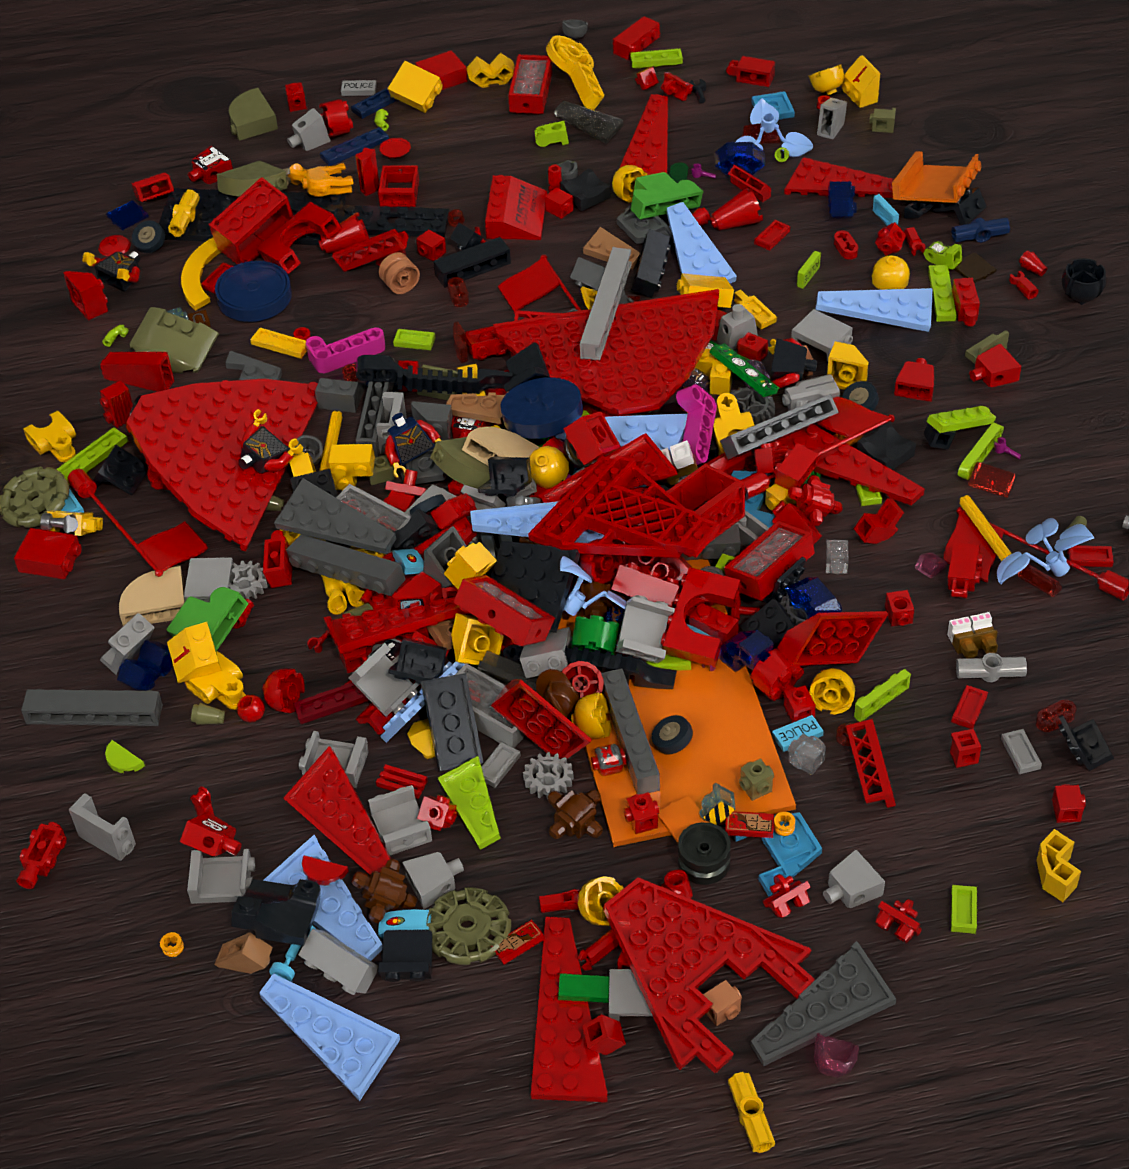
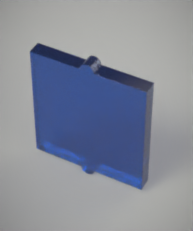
[106,200,149,230]

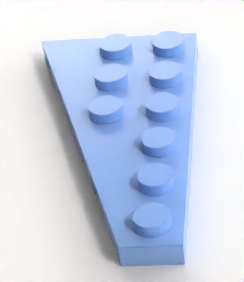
[815,288,933,332]
[555,414,688,456]
[470,501,604,543]
[380,661,466,743]
[263,835,383,961]
[259,973,400,1101]

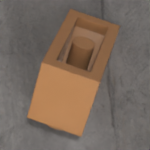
[214,932,273,974]

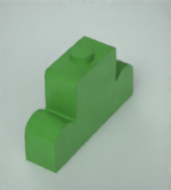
[630,172,703,219]
[167,587,248,651]

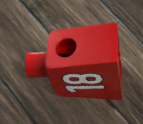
[180,812,242,856]

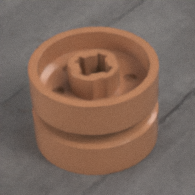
[379,253,420,294]

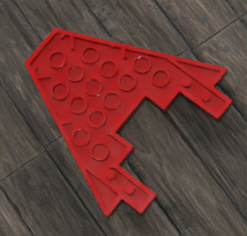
[603,877,815,1073]

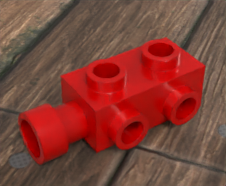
[16,822,66,889]

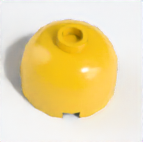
[809,64,844,95]
[612,165,647,203]
[872,255,910,290]
[529,446,569,489]
[809,668,855,715]
[571,693,611,739]
[578,876,624,926]

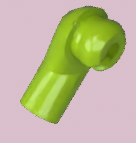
[374,109,389,131]
[102,324,129,347]

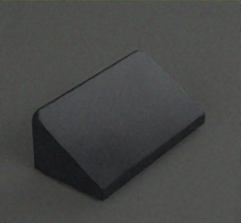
[904,201,940,218]

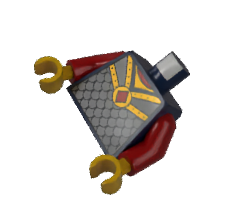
[385,413,442,478]

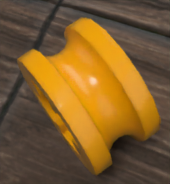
[774,812,795,836]
[160,932,184,957]

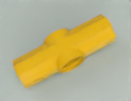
[168,190,200,237]
[728,1072,775,1153]

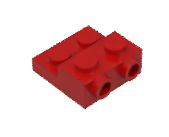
[464,326,510,360]

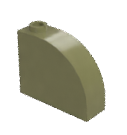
[229,88,278,141]
[217,161,287,196]
[430,437,490,489]

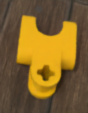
[712,393,754,455]
[23,411,76,462]
[185,651,246,710]

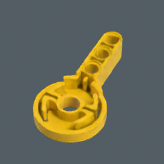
[546,36,604,110]

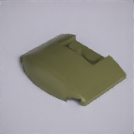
[129,307,219,373]

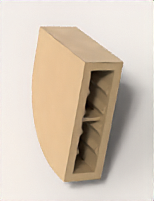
[462,427,539,466]
[119,566,185,626]

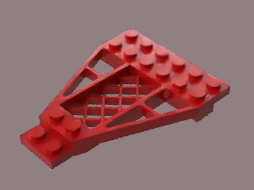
[528,455,720,558]

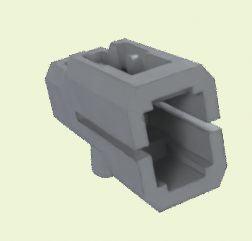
[782,374,840,410]

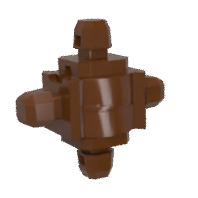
[568,581,626,619]
[548,790,603,839]
[352,859,417,923]

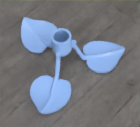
[732,99,813,161]
[997,518,1094,585]
[560,556,626,616]

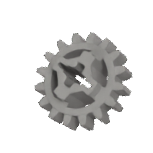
[229,561,268,599]
[523,752,574,799]

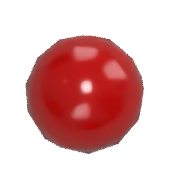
[236,694,265,723]

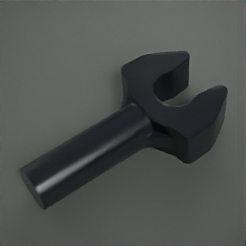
[690,79,706,104]

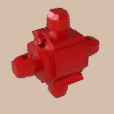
[788,475,843,526]

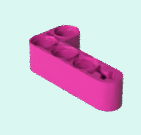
[306,328,386,373]
[676,384,717,465]

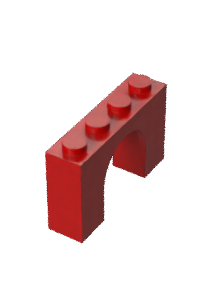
[256,202,341,274]
[661,567,741,667]

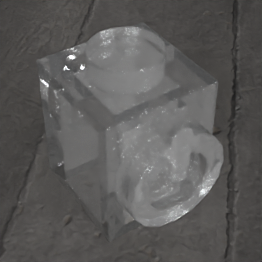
[788,734,826,775]

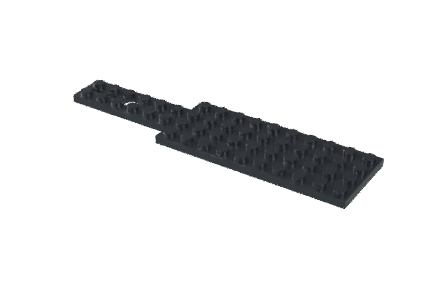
[159,188,450,245]

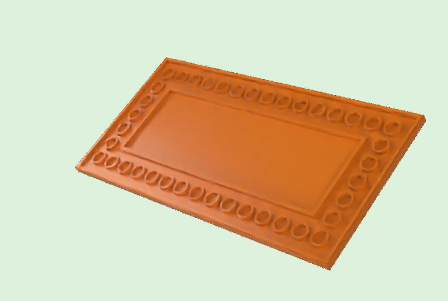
[558,559,796,847]

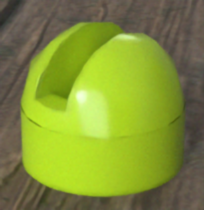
[775,147,789,162]

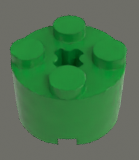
[571,615,620,655]

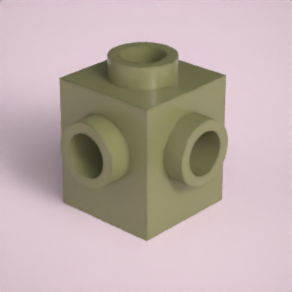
[739,759,774,801]

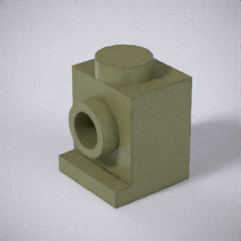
[869,108,896,133]
[368,455,395,485]

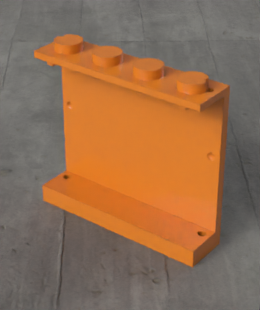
[892,151,981,203]

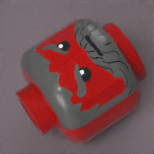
[591,744,626,776]

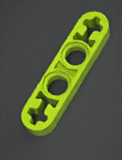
[958,422,1004,480]

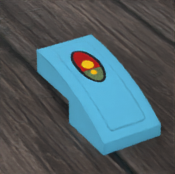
[392,549,424,575]
[378,910,431,940]

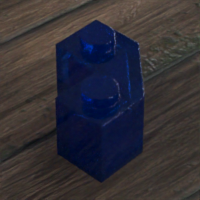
[714,142,765,175]
[828,181,857,218]
[786,577,842,619]
[720,630,774,672]
[117,640,173,691]

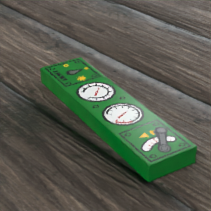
[710,343,779,397]

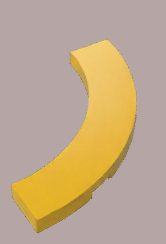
[181,237,222,311]

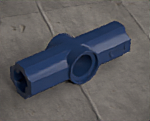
[951,218,1010,243]

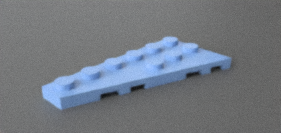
[666,202,737,283]

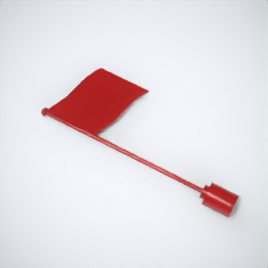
[498,255,581,313]
[741,397,895,500]
[67,468,208,577]
[944,507,1129,601]

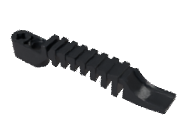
[356,355,512,394]
[503,645,677,689]

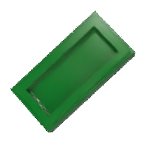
[558,974,610,1003]

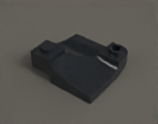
[231,879,320,946]

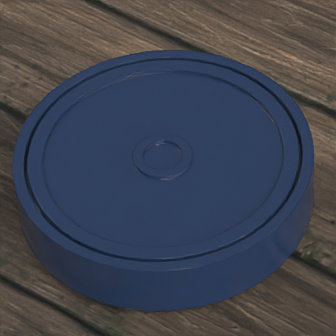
[215,261,292,322]
[500,377,583,439]

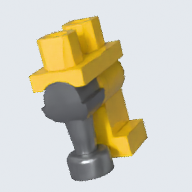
[40,510,103,536]

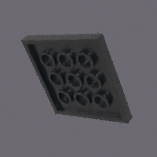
[490,541,580,633]

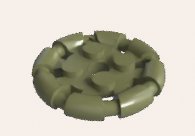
[0,467,69,528]
[426,887,511,965]

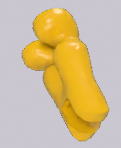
[321,575,365,615]

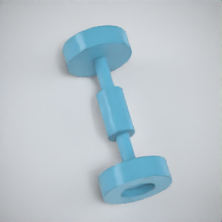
[269,925,316,982]

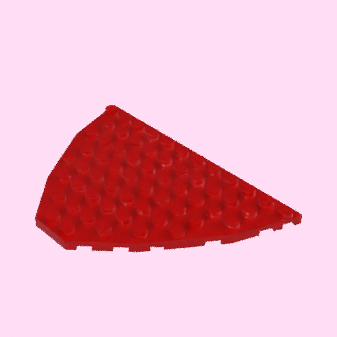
[493,289,719,416]
[126,379,318,551]

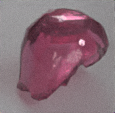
[813,1033,859,1078]

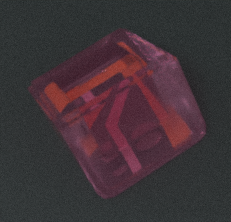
[915,552,947,578]

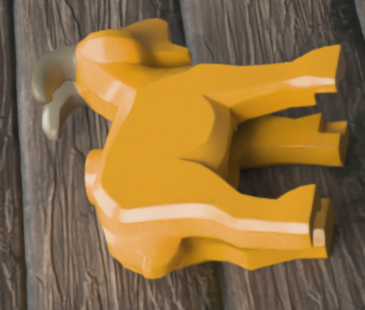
[283,163,353,197]

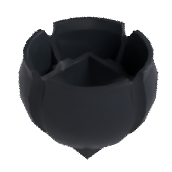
[1061,258,1107,305]

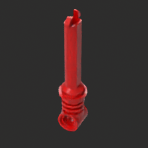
[577,870,693,970]

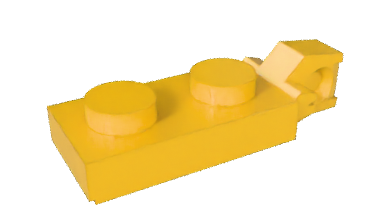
[734,289,777,330]

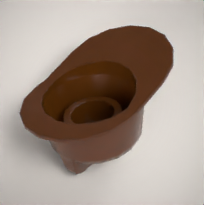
[536,669,580,719]

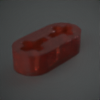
[448,277,469,307]
[1036,700,1076,732]

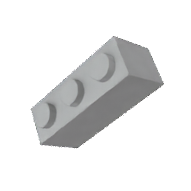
[298,929,379,995]

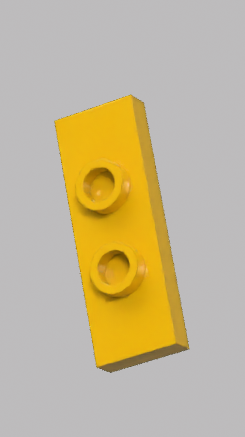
[250,328,307,359]

